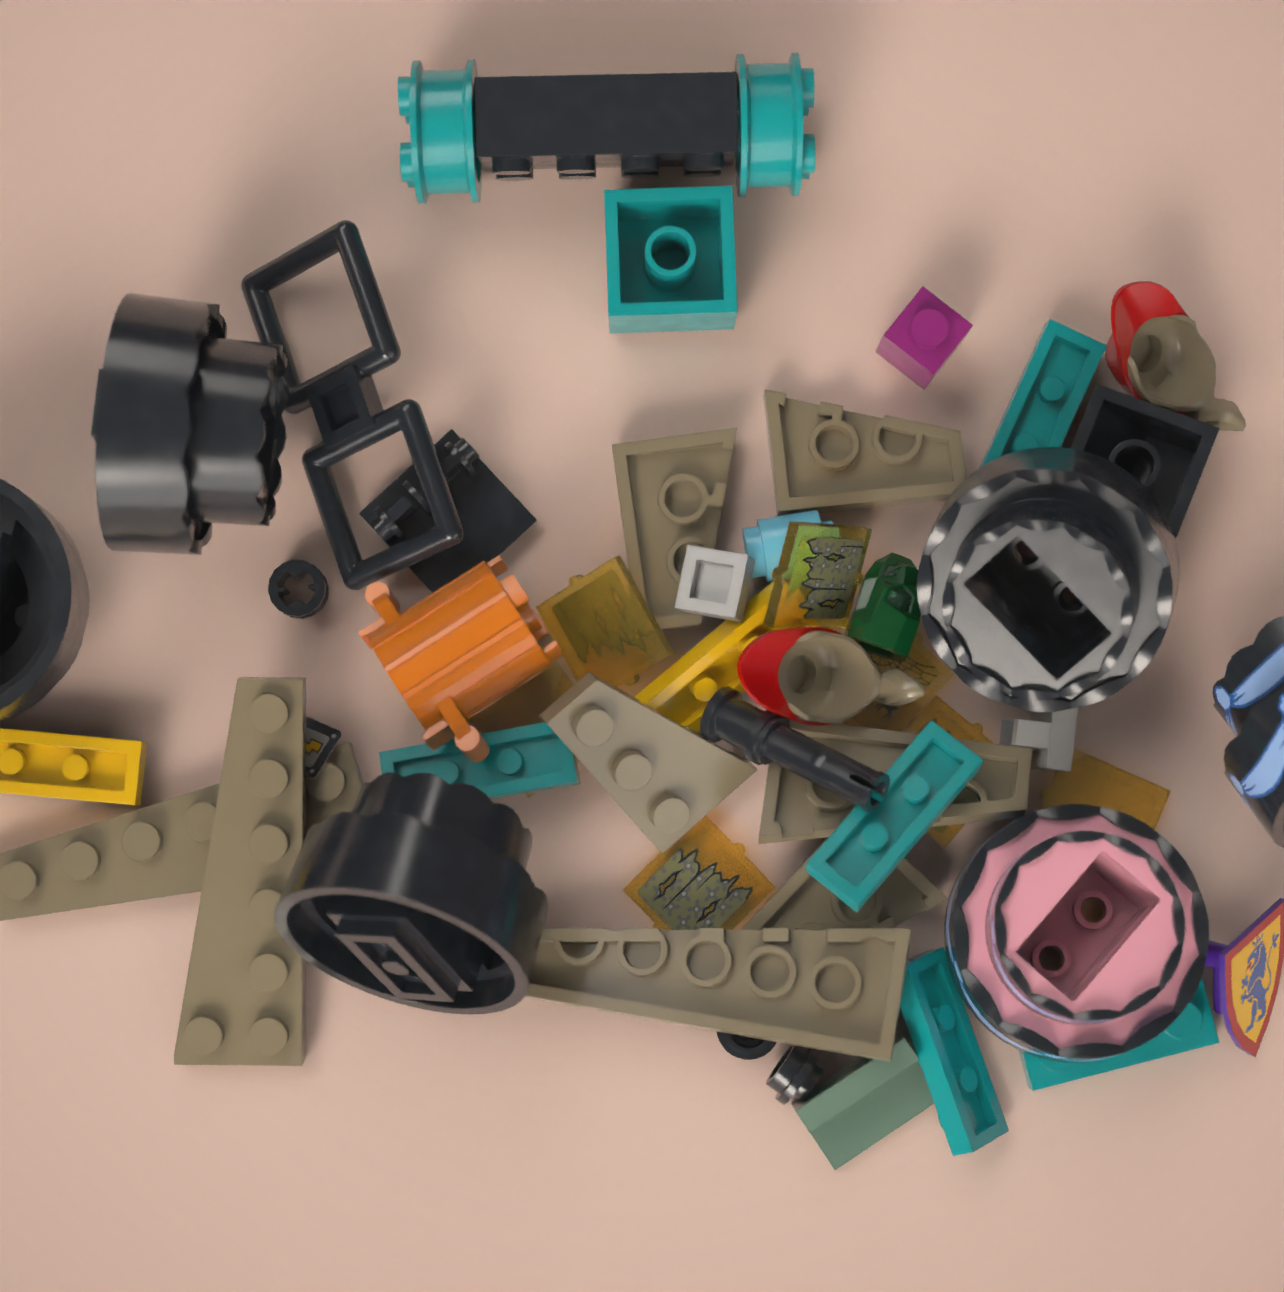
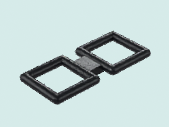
[241,220,465,590]

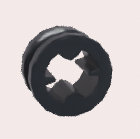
[268,560,329,619]

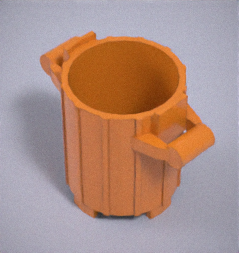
[357,555,564,762]

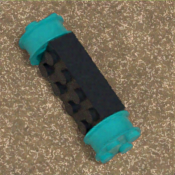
[398,53,815,204]

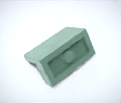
[791,1033,934,1170]

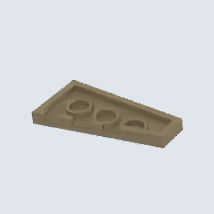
[758,719,1032,844]

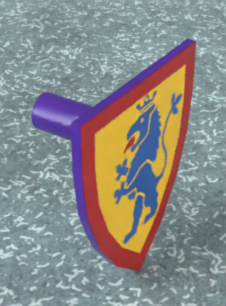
[1205,898,1284,1057]

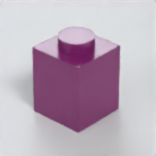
[875,286,973,390]

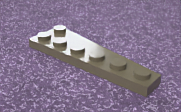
[174,677,306,1066]
[0,742,364,921]
[525,928,912,1062]

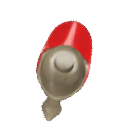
[1105,281,1246,431]
[737,627,926,726]

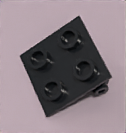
[359,429,537,593]

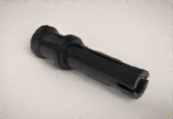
[700,686,890,813]

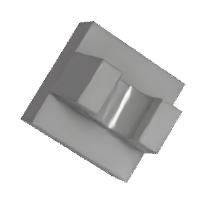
[674,545,755,622]
[999,708,1078,772]

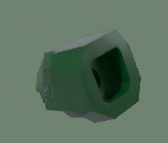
[844,552,921,662]

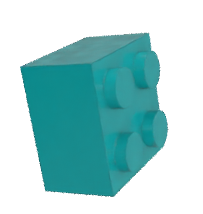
[604,186,737,334]

